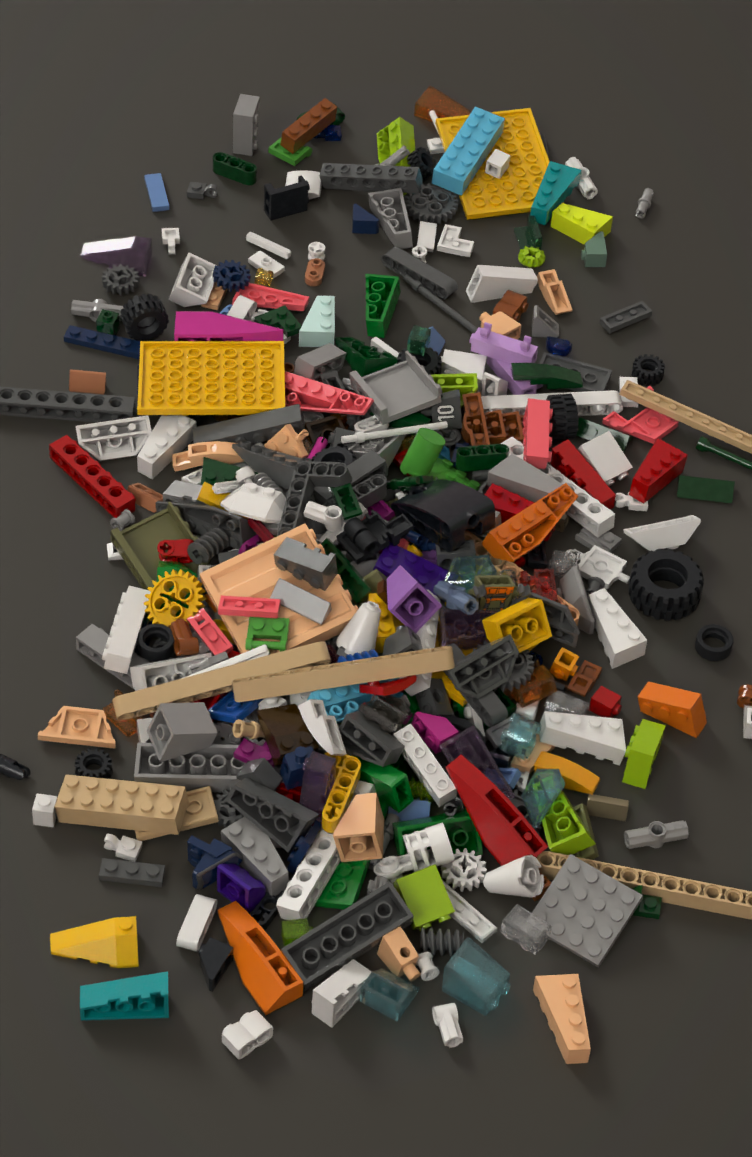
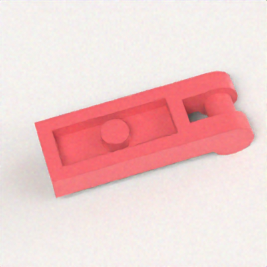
[186,608,234,655]

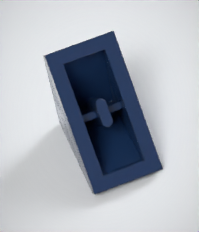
[352,203,379,234]

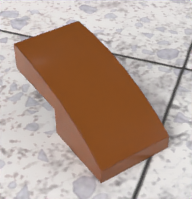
[567,660,602,697]

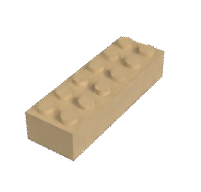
[54,775,189,835]

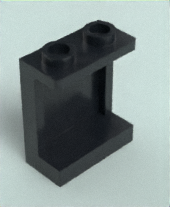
[264,175,310,221]

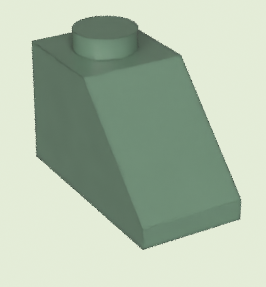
[581,232,607,267]

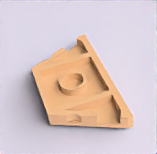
[38,706,116,749]

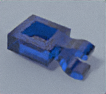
[314,125,342,141]

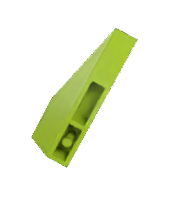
[377,117,415,196]

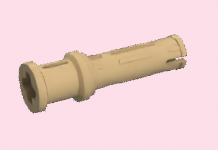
[232,719,265,740]

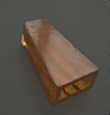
[414,86,472,123]

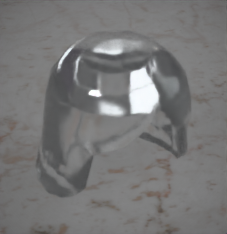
[548,549,581,577]

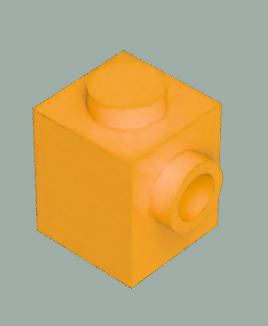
[549,647,579,681]

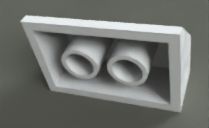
[168,253,215,307]

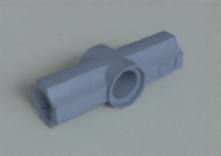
[433,581,479,615]

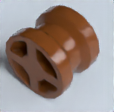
[737,684,752,709]

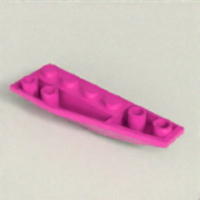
[174,311,284,341]

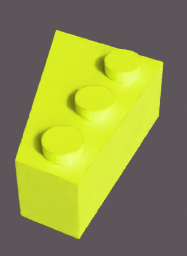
[550,203,613,245]

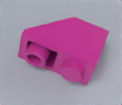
[411,712,459,754]

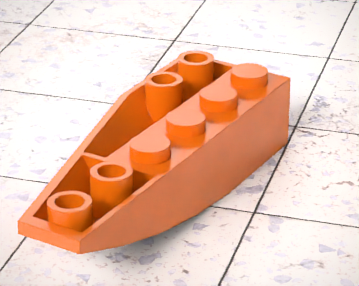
[481,483,578,562]
[217,901,303,1016]

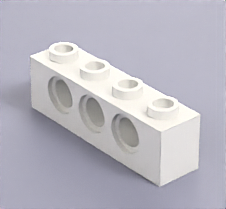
[393,723,457,807]

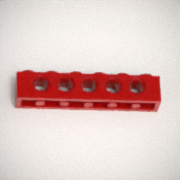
[49,435,136,518]

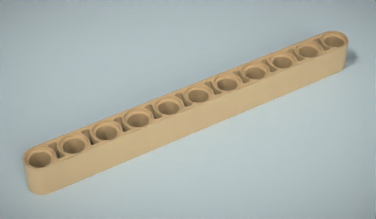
[112,641,331,721]
[232,646,455,702]
[537,851,752,920]

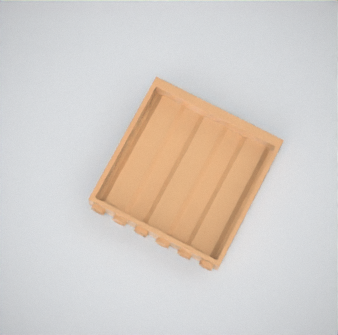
[199,523,359,655]

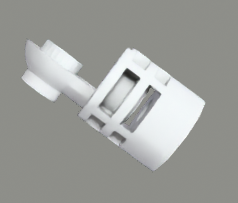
[373,822,455,884]

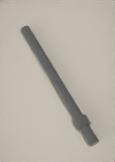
[403,274,478,333]

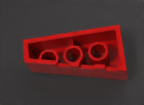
[629,438,688,504]
[549,439,616,510]
[484,483,557,542]

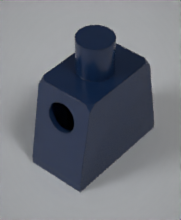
[280,746,324,790]

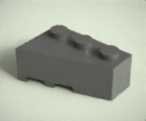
[274,537,338,591]

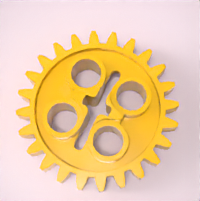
[144,569,206,628]

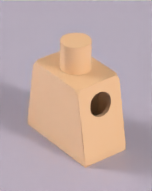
[479,312,521,339]
[377,926,421,982]

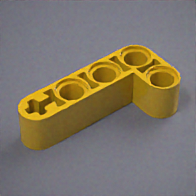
[322,752,361,833]

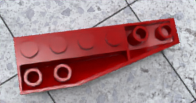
[445,755,548,866]

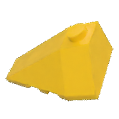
[50,916,139,968]

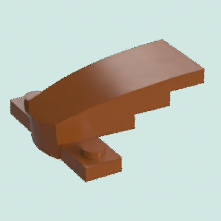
[461,392,524,446]

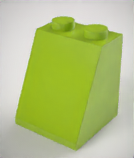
[393,864,455,931]

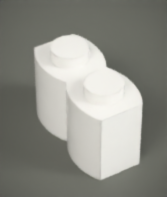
[222,1010,273,1060]

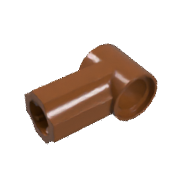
[170,619,199,656]

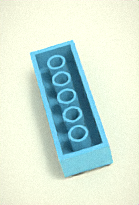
[432,107,505,196]

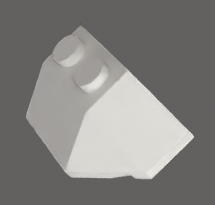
[75,415,152,461]
[220,483,286,524]
[623,515,701,552]

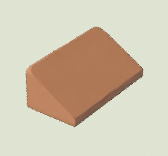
[69,369,107,395]
[127,483,163,513]

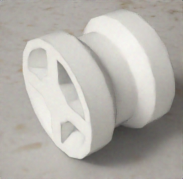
[308,242,325,261]

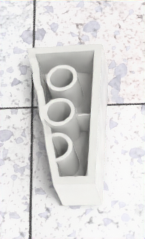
[588,588,647,669]
[539,711,626,766]

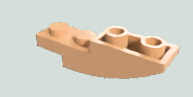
[172,441,244,472]

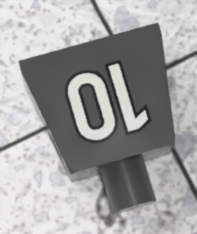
[421,390,462,428]

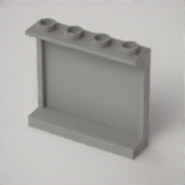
[349,350,442,425]

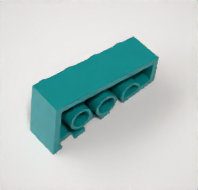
[529,161,582,225]
[80,971,169,1020]

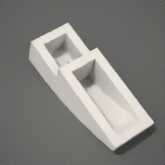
[298,699,347,756]

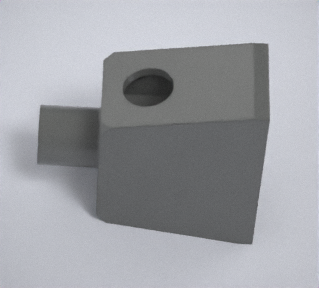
[382,625,423,656]

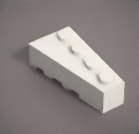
[137,415,197,480]

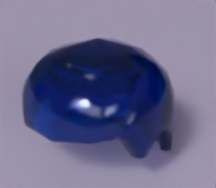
[546,336,573,357]

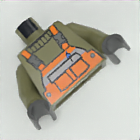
[467,575,531,619]

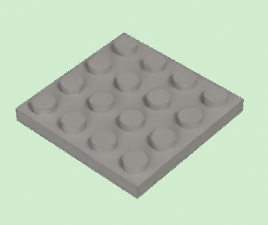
[526,854,643,968]

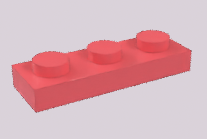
[218,595,281,619]

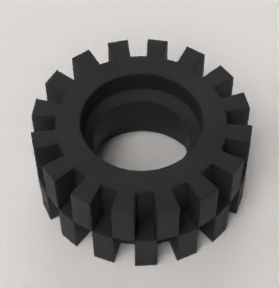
[407,147,437,180]
[632,354,665,386]
[75,748,112,779]

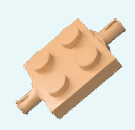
[264,424,309,458]

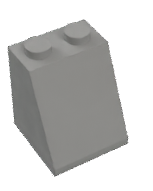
[147,702,217,762]

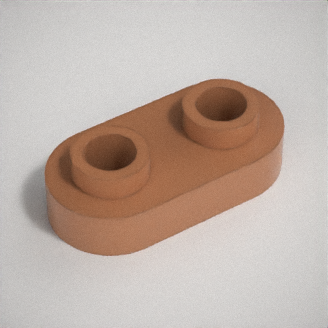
[305,258,325,287]

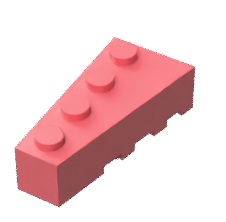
[522,398,553,469]

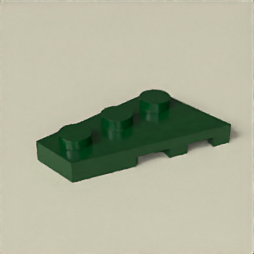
[201,457,258,486]

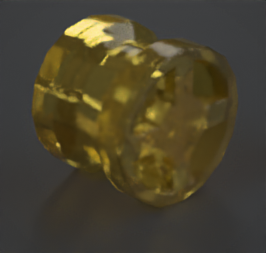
[255,268,273,287]

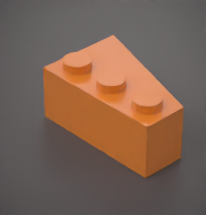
[637,682,707,738]

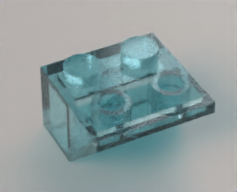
[360,968,420,1022]

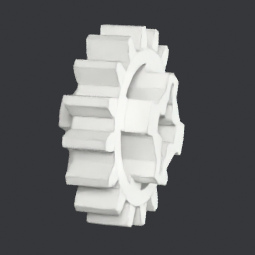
[441,848,487,892]

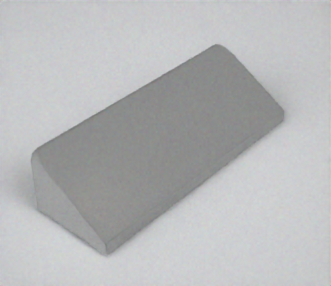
[270,578,332,625]

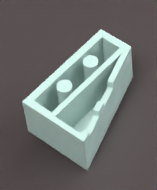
[299,296,335,347]

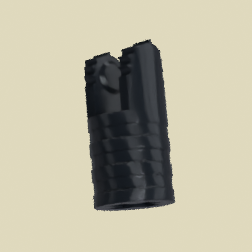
[0,753,31,780]

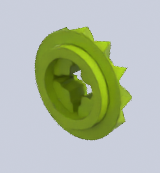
[518,246,545,267]

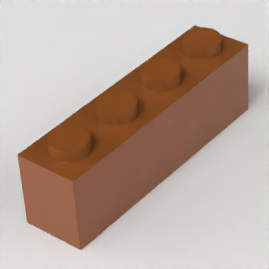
[280,98,337,154]

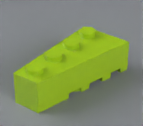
[532,775,596,855]

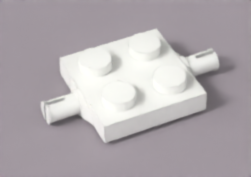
[571,545,630,589]

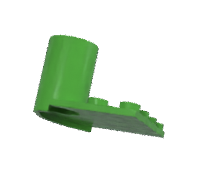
[400,428,480,491]

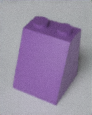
[387,565,442,633]

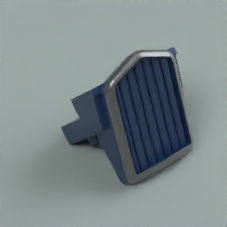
[187,835,243,889]

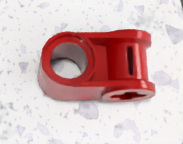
[157,539,194,563]

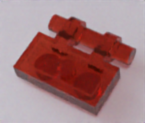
[519,569,558,602]

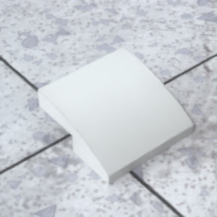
[285,170,322,199]

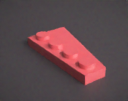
[232,283,309,311]

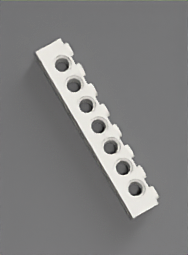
[500,437,615,537]
[276,780,376,924]

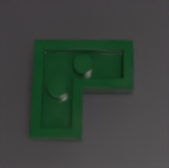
[254,306,302,338]

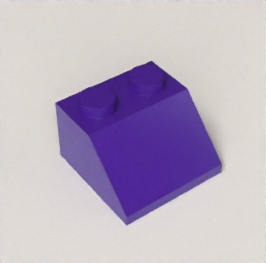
[217,863,266,914]

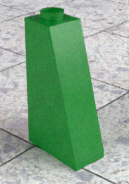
[350,755,414,813]

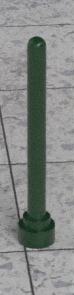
[696,436,752,470]

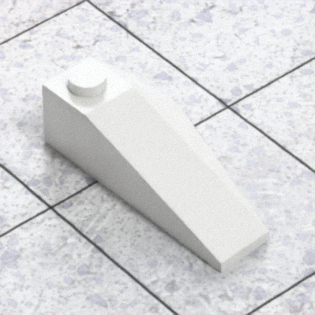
[130,653,212,691]

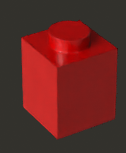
[589,686,622,718]

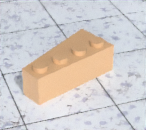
[533,974,591,1064]

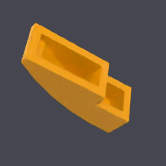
[534,751,600,795]

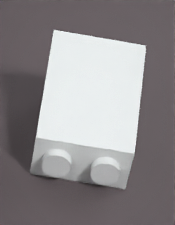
[577,431,633,486]

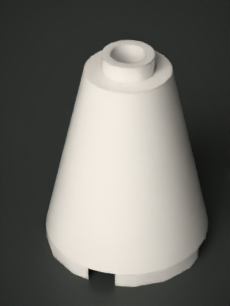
[336,601,381,656]
[483,855,544,898]

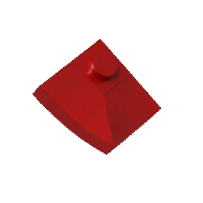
[359,675,416,696]

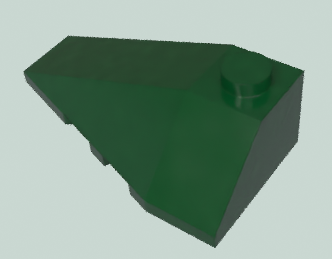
[334,337,397,377]

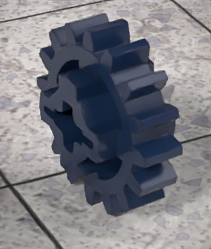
[212,260,251,292]

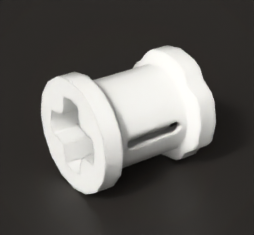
[412,246,427,263]
[416,952,440,981]

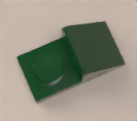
[632,885,662,919]

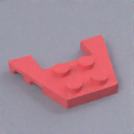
[602,386,679,444]

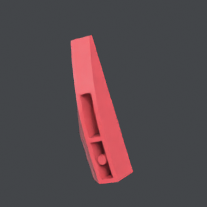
[285,371,374,415]

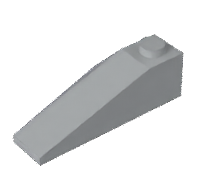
[348,427,407,469]

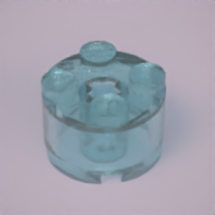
[500,713,542,761]

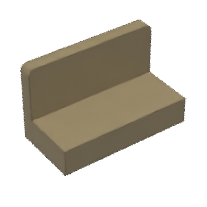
[586,794,629,822]

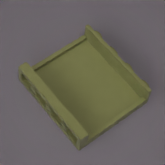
[110,501,211,590]

